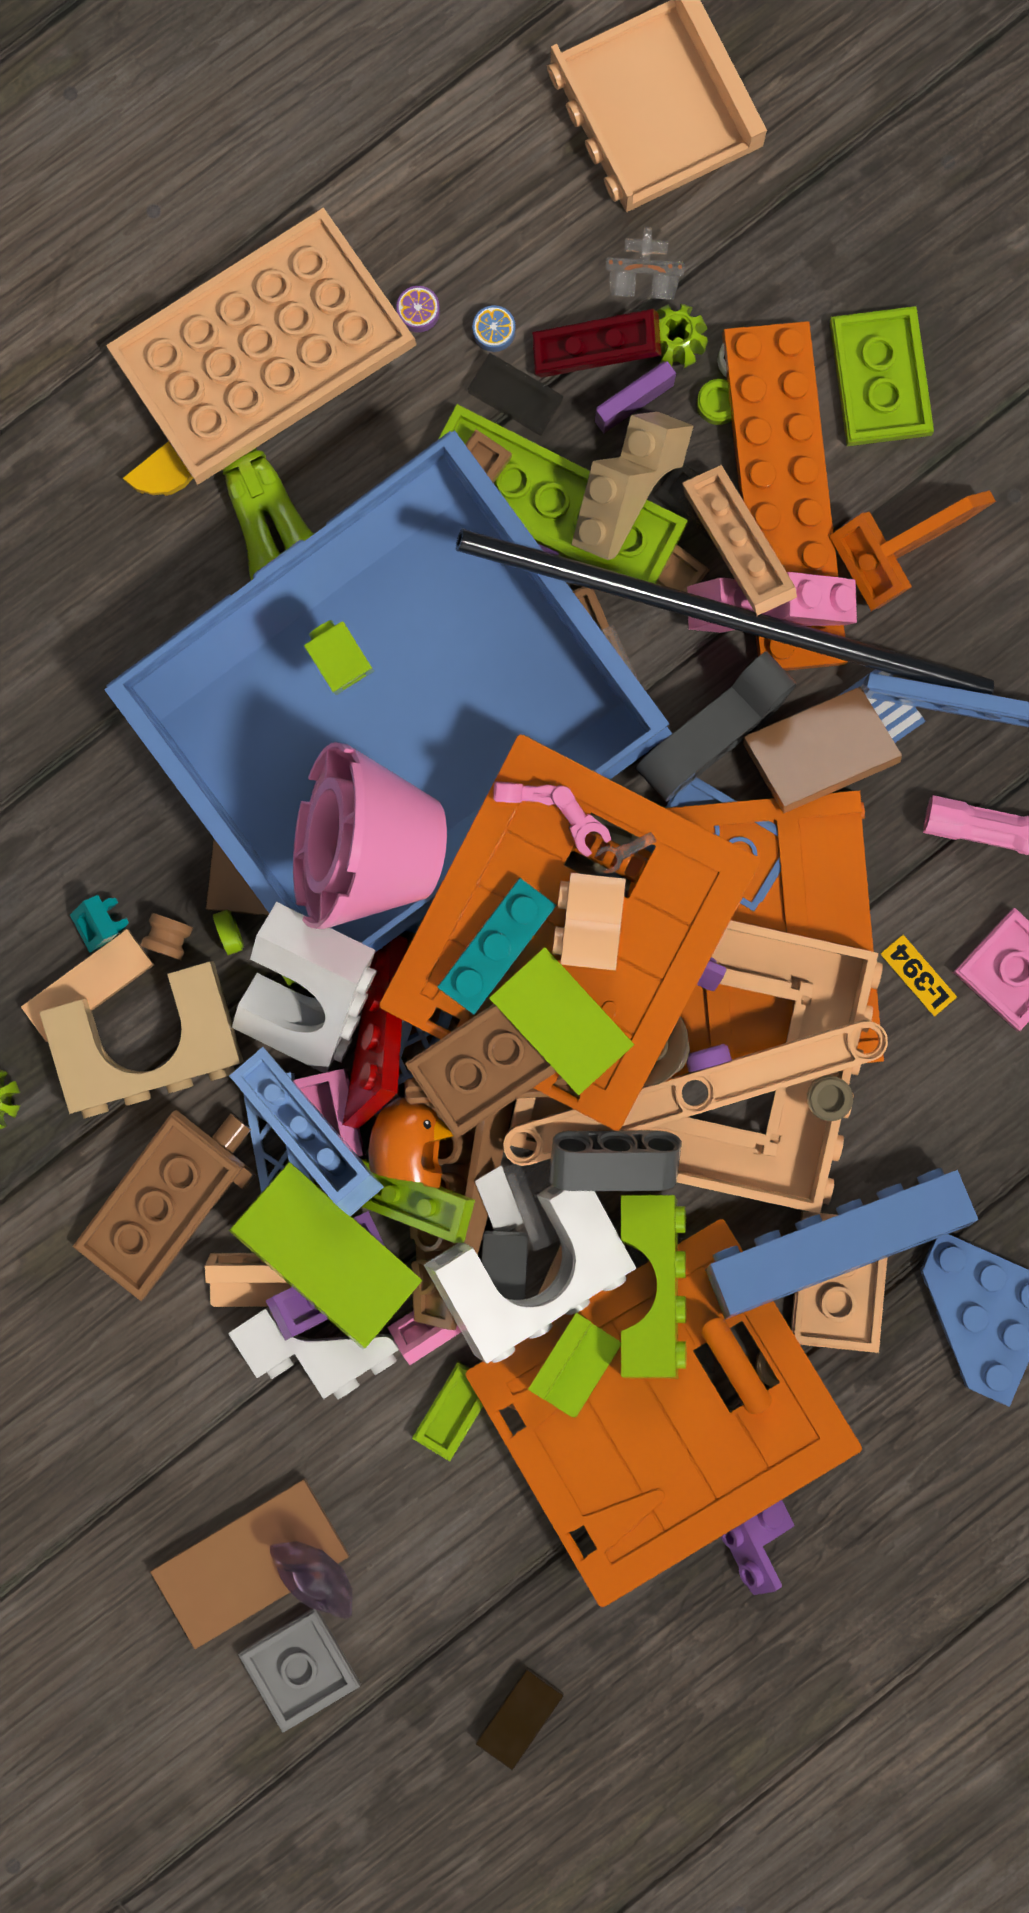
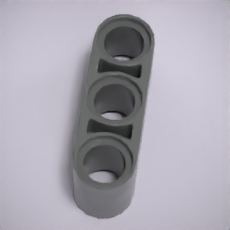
[549,1130,682,1191]

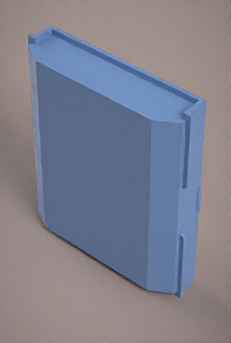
[104,430,672,952]

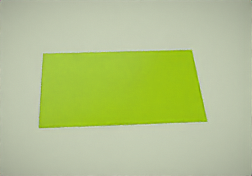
[489,947,635,1096]

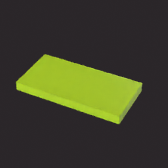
[228,1162,423,1349]

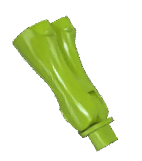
[222,448,314,580]

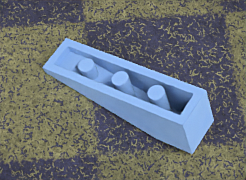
[229,1047,384,1216]

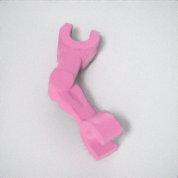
[493,782,611,857]

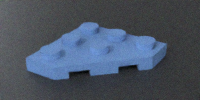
[920,1234,1029,1407]

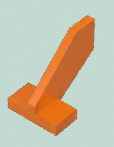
[829,490,996,611]

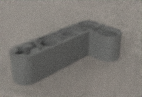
[636,651,797,802]

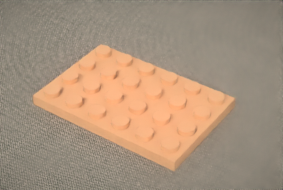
[106,207,416,485]

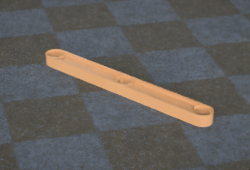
[503,1020,888,1166]

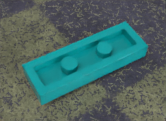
[438,878,557,1014]

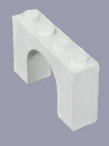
[232,902,376,1073]
[424,1185,636,1364]

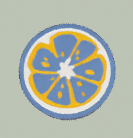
[472,305,515,352]

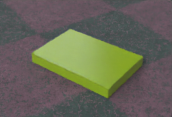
[830,306,934,446]

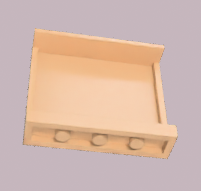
[547,0,767,212]

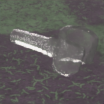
[595,832,656,873]

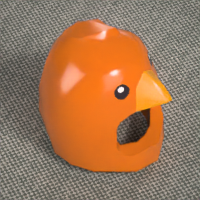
[368,1097,454,1188]

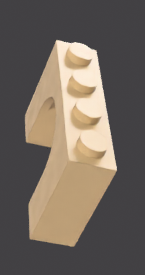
[39,961,244,1118]

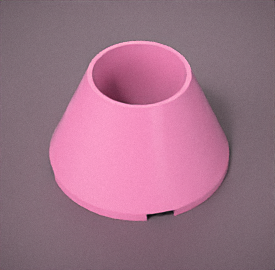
[293,742,447,929]

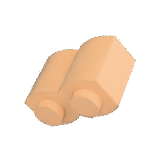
[553,873,626,971]

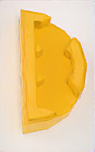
[123,441,193,496]

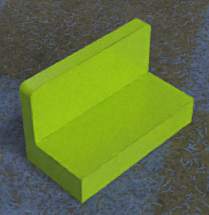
[528,1312,621,1418]

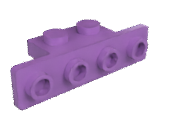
[721,1500,795,1595]

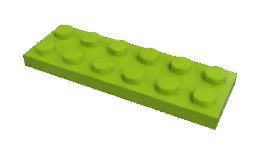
[439,404,688,583]

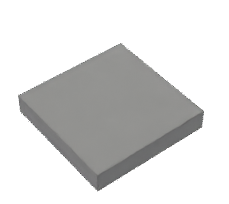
[238,1606,361,1732]

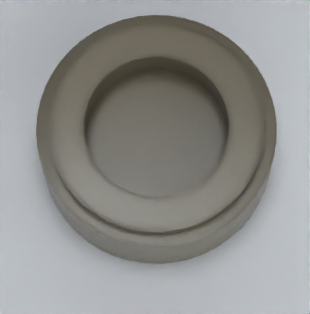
[807,1075,853,1121]

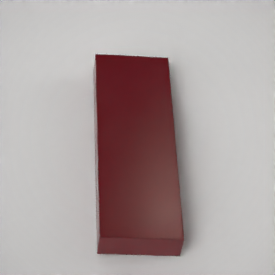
[532,309,661,378]

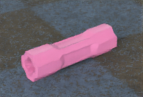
[923,795,1029,855]

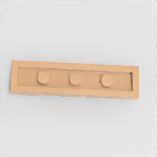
[682,465,797,616]

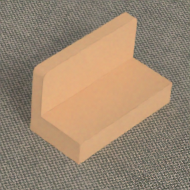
[205,1253,292,1307]

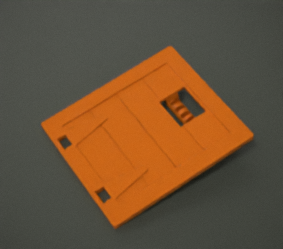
[380,734,761,1131]
[466,1219,862,1607]

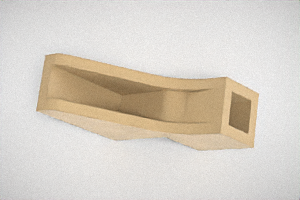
[571,412,693,560]

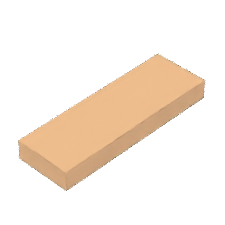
[21,929,154,1042]

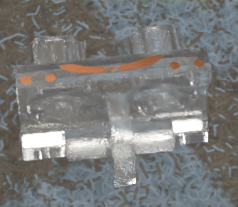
[606,227,685,300]

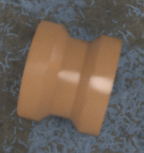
[140,913,193,961]

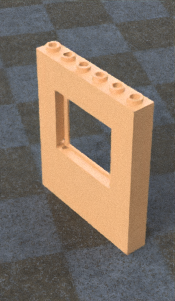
[510,897,883,1214]

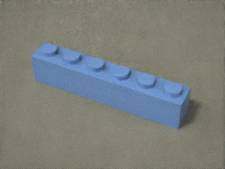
[705,1168,979,1319]

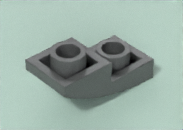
[482,1231,528,1300]

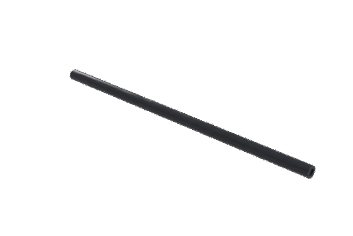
[456,528,994,695]

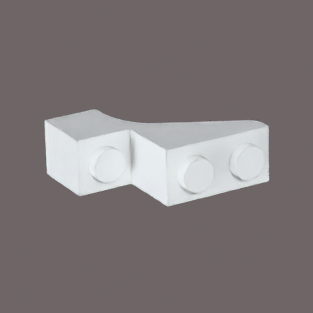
[228,1307,399,1400]

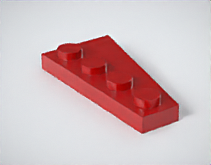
[342,935,408,1129]

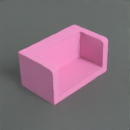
[293,1069,366,1157]

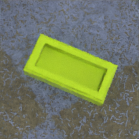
[412,1361,483,1461]

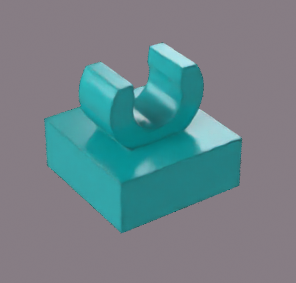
[70,895,129,953]

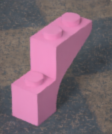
[687,572,857,633]

